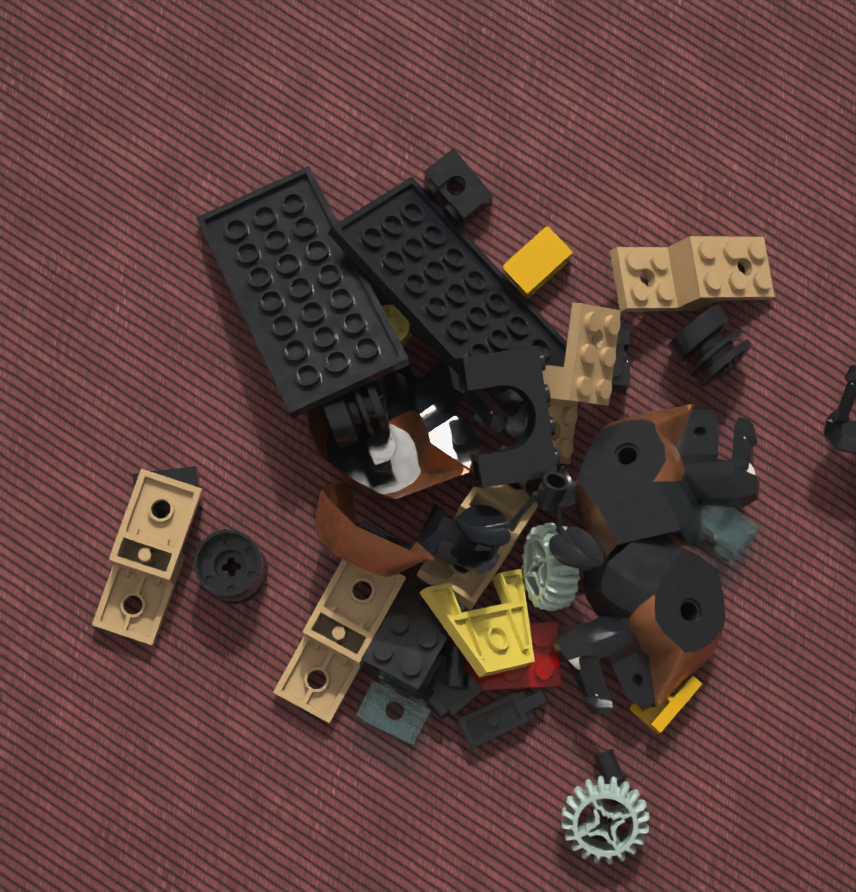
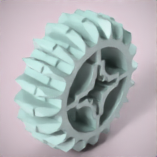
[521,523,580,611]
[561,776,650,865]

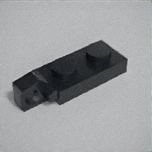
[457,690,547,749]

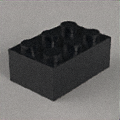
[361,577,466,700]

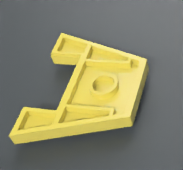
[419,569,535,677]

